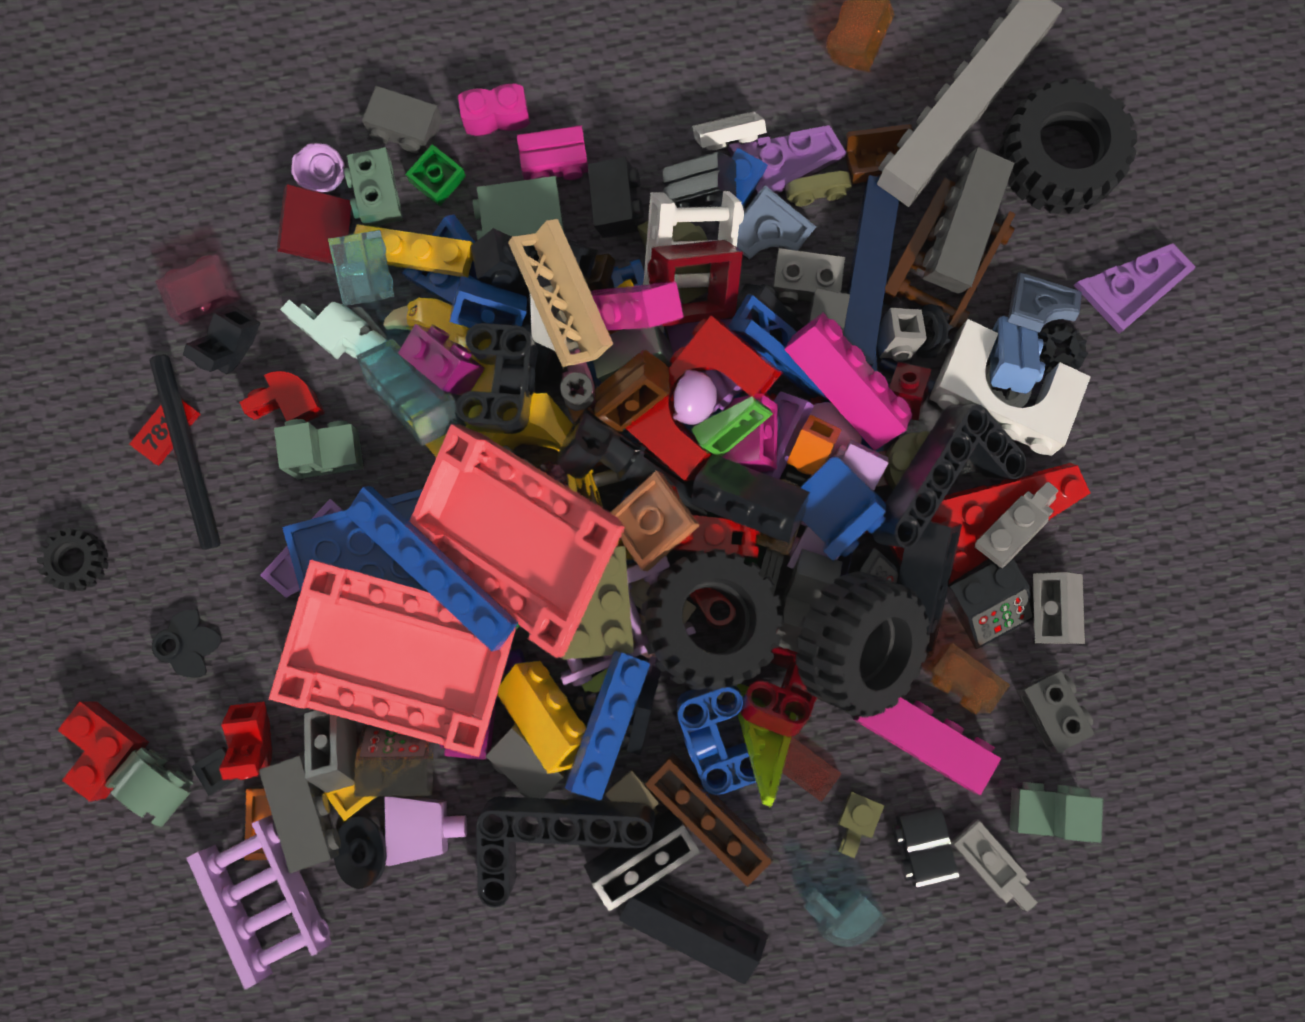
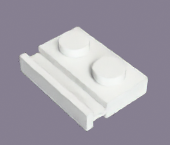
[692,111,766,150]

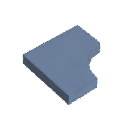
[737,185,816,259]
[1007,272,1082,332]

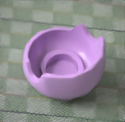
[291,143,345,194]
[673,370,717,425]

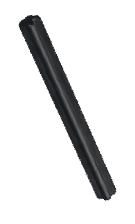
[149,354,221,550]

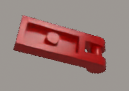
[674,515,760,559]

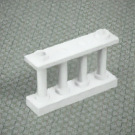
[643,191,744,333]

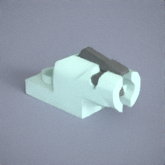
[280,300,390,367]

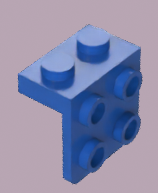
[800,456,886,561]

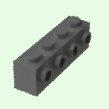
[922,147,1014,294]

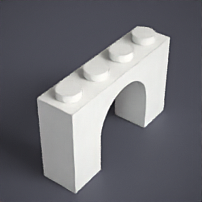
[929,319,1091,456]

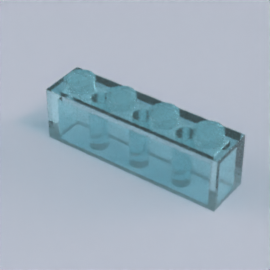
[356,339,458,446]

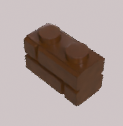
[595,350,670,432]

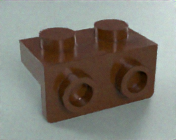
[845,124,913,184]

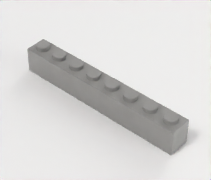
[877,0,1063,207]

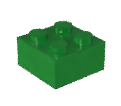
[406,144,466,206]

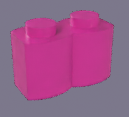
[458,84,530,136]

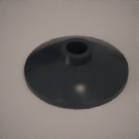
[334,816,387,889]

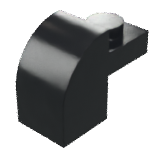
[183,306,261,375]

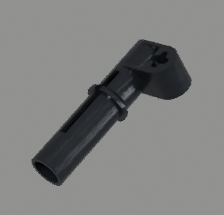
[557,410,709,517]

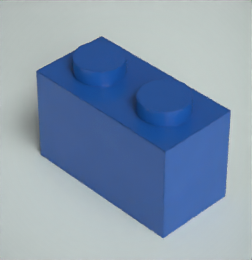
[449,276,527,328]

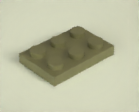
[562,546,634,660]

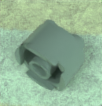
[105,747,194,827]

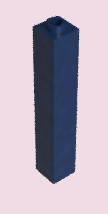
[843,175,899,367]

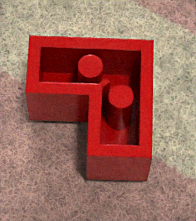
[58,701,149,801]

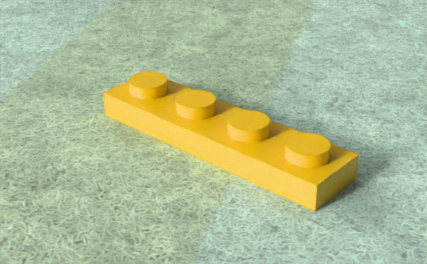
[348,224,473,278]

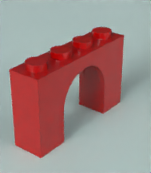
[626,316,782,481]

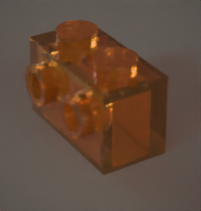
[827,0,894,72]
[925,643,1010,715]

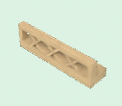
[508,219,613,367]

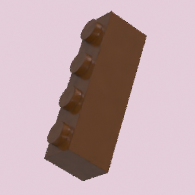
[645,753,773,887]

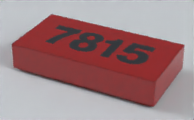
[129,399,201,466]

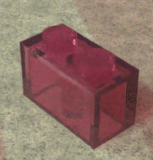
[155,254,241,325]

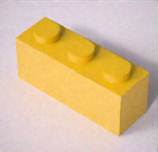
[497,661,586,774]

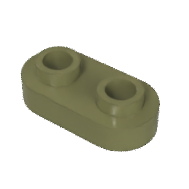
[785,171,852,206]

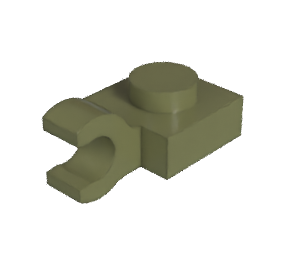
[837,792,884,858]

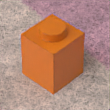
[787,414,842,475]

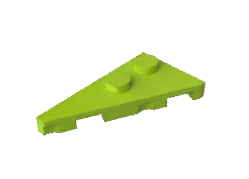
[732,684,797,807]

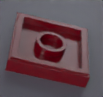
[277,184,351,266]

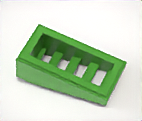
[692,397,773,457]

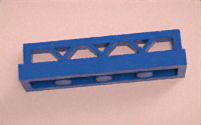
[728,295,831,403]

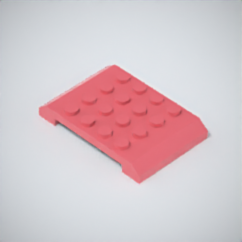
[409,424,625,658]
[269,560,517,757]

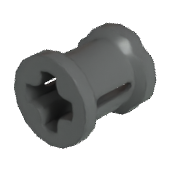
[561,372,594,411]

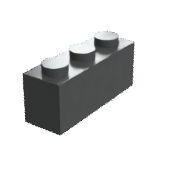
[259,755,341,874]

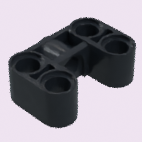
[456,323,538,434]

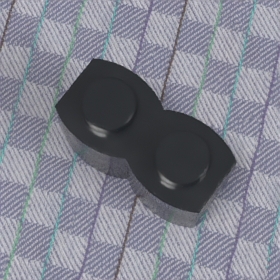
[892,806,959,888]

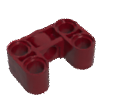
[740,646,817,737]

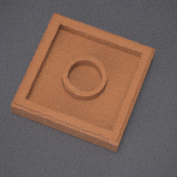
[610,471,700,572]

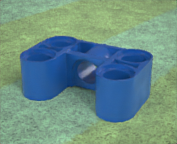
[676,685,756,795]

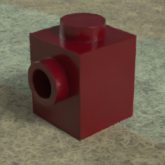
[889,362,932,421]

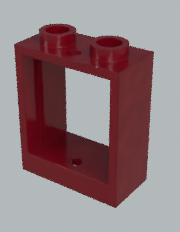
[647,240,743,327]

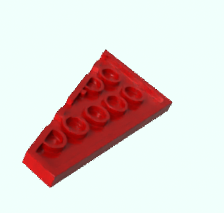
[889,463,1090,584]

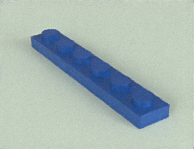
[345,486,519,652]

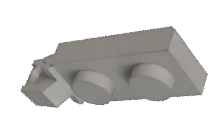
[975,482,1059,568]
[950,819,1037,912]

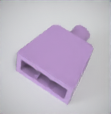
[385,794,467,866]

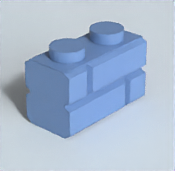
[989,316,1045,394]

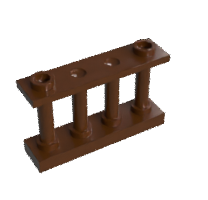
[883,177,1016,336]

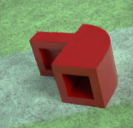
[239,371,325,422]
[219,701,272,780]

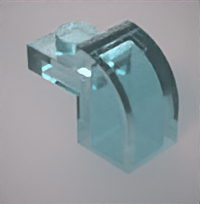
[802,885,887,947]

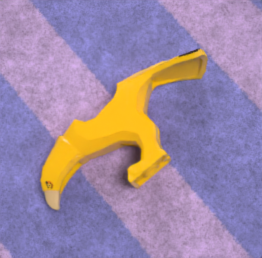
[383,298,603,508]

